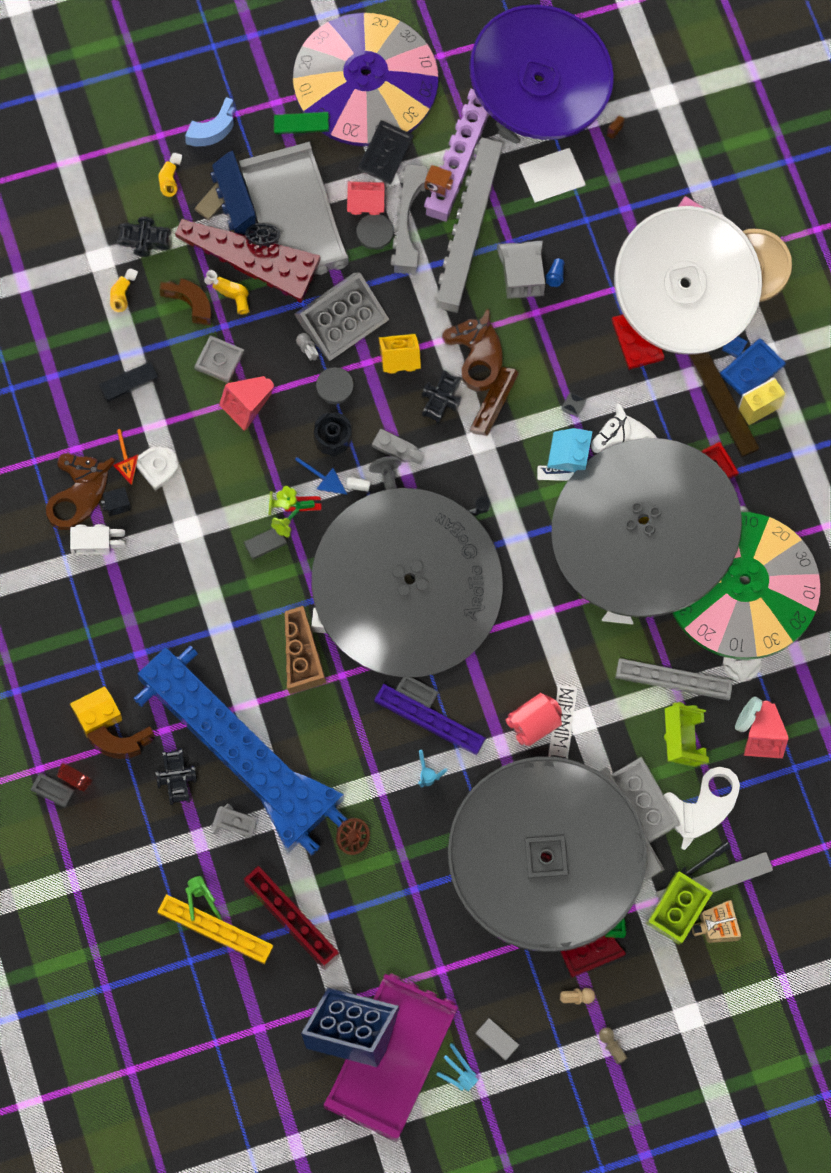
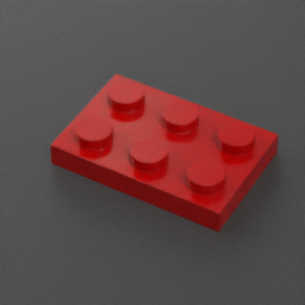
[611,315,665,370]

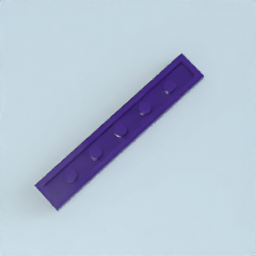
[374,684,486,756]

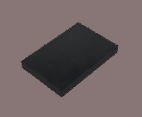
[357,120,414,185]

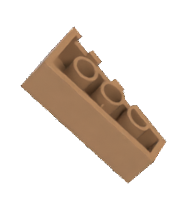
[285,606,327,694]

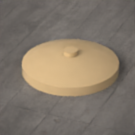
[742,229,792,302]

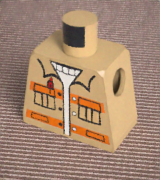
[692,900,741,943]

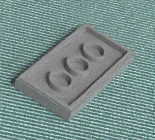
[611,757,681,843]

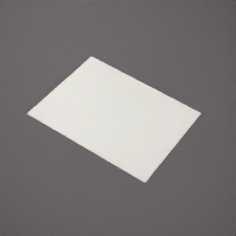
[519,148,586,202]

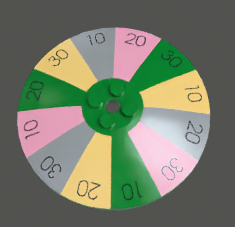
[672,512,820,660]

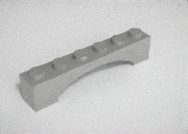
[391,164,427,275]

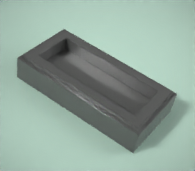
[244,529,287,560]
[396,677,439,708]
[30,773,75,809]

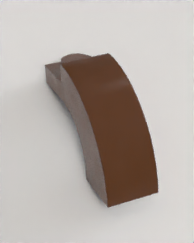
[159,279,211,326]
[87,726,155,759]

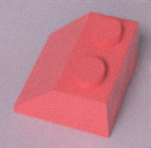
[347,181,384,215]

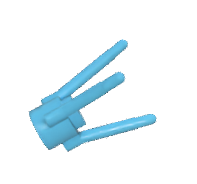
[418,750,448,787]
[437,1043,478,1091]

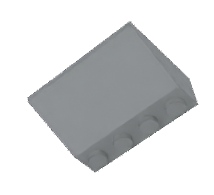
[294,273,389,361]

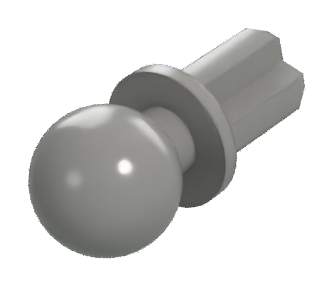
[296,333,319,361]

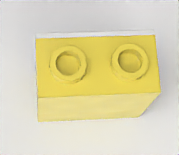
[738,377,785,425]

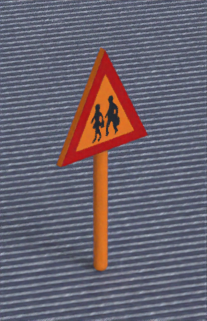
[113,429,139,485]

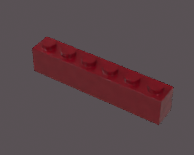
[244,866,339,971]

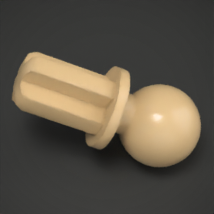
[560,988,595,1005]

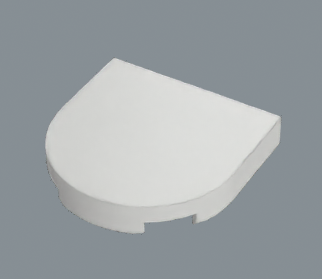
[136,446,178,491]

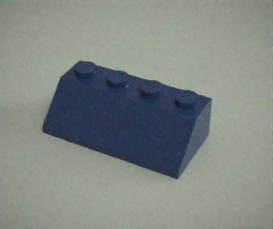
[210,151,256,235]

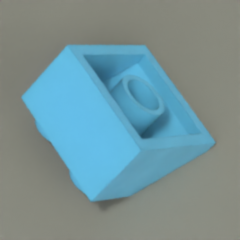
[547,428,592,473]

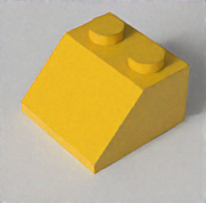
[379,334,421,373]
[70,686,122,738]

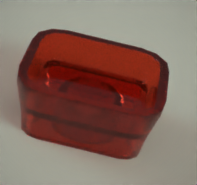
[57,762,93,792]

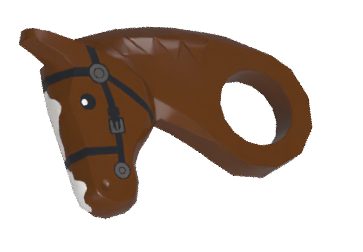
[442,309,502,391]
[46,453,115,530]

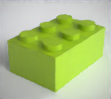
[645,871,713,945]

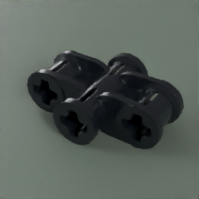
[116,217,172,257]
[421,370,462,424]
[155,748,197,805]

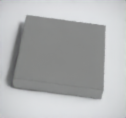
[194,335,244,383]

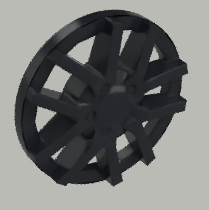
[245,223,280,248]

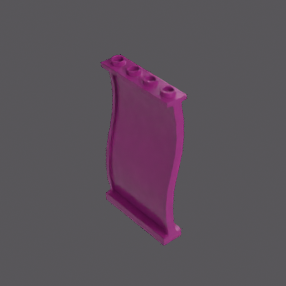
[324,974,458,1142]

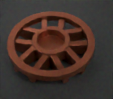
[336,818,370,855]

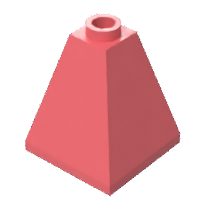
[219,376,274,431]
[744,701,788,758]

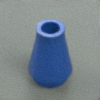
[545,258,565,287]

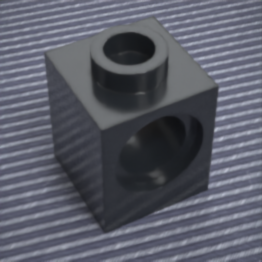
[101,487,131,517]

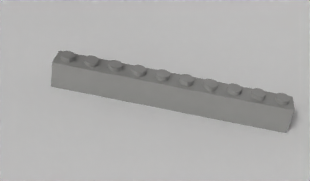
[434,137,503,313]

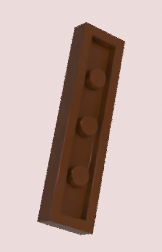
[469,367,519,436]

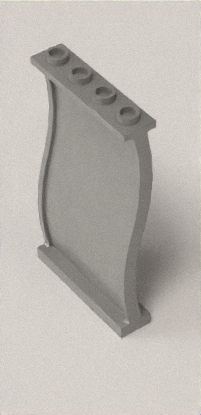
[239,142,348,275]

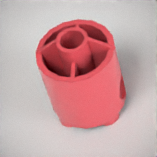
[505,693,562,747]

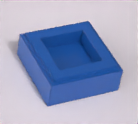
[722,336,748,358]

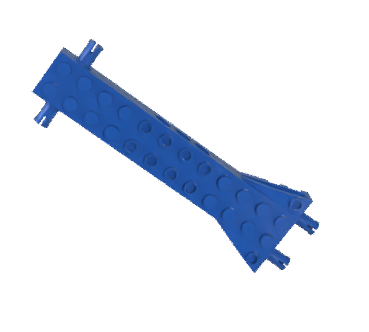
[133,645,347,856]

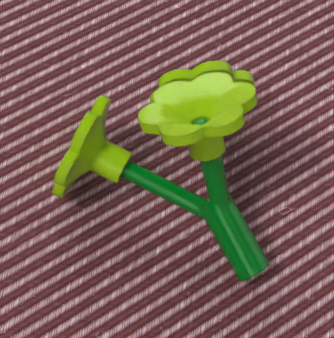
[268,486,315,537]

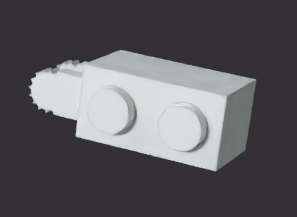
[70,524,125,555]

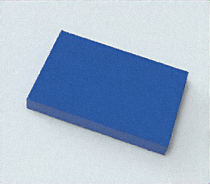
[720,338,786,396]

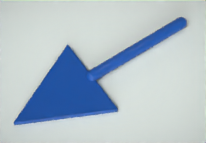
[295,457,347,495]

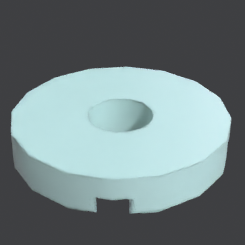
[735,696,762,733]

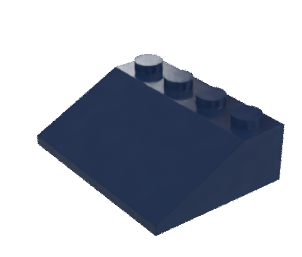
[301,988,399,1067]

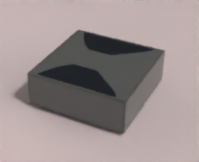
[561,392,587,418]

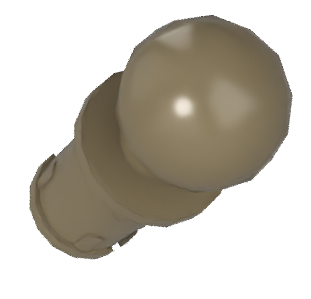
[599,1027,628,1065]

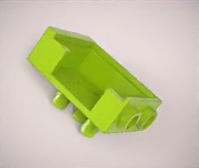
[664,702,709,767]

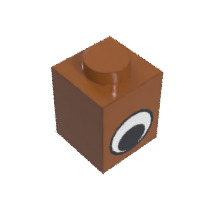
[424,165,454,196]

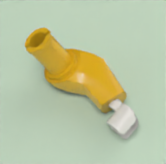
[158,153,182,197]
[110,269,138,312]
[204,270,249,315]

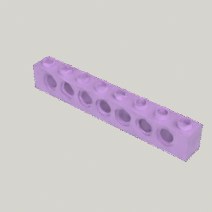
[424,89,489,222]

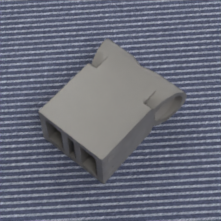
[497,240,545,299]

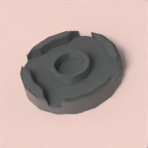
[356,215,393,250]
[316,367,354,404]

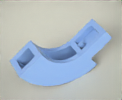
[185,97,235,146]

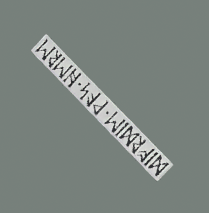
[548,685,577,759]

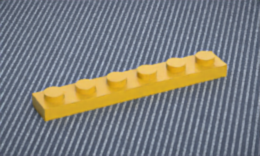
[157,894,273,964]

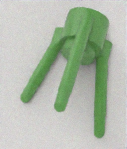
[185,876,222,921]

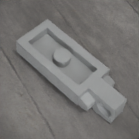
[372,429,424,465]

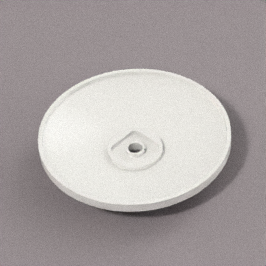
[614,206,762,354]

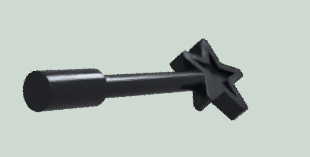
[672,841,731,879]

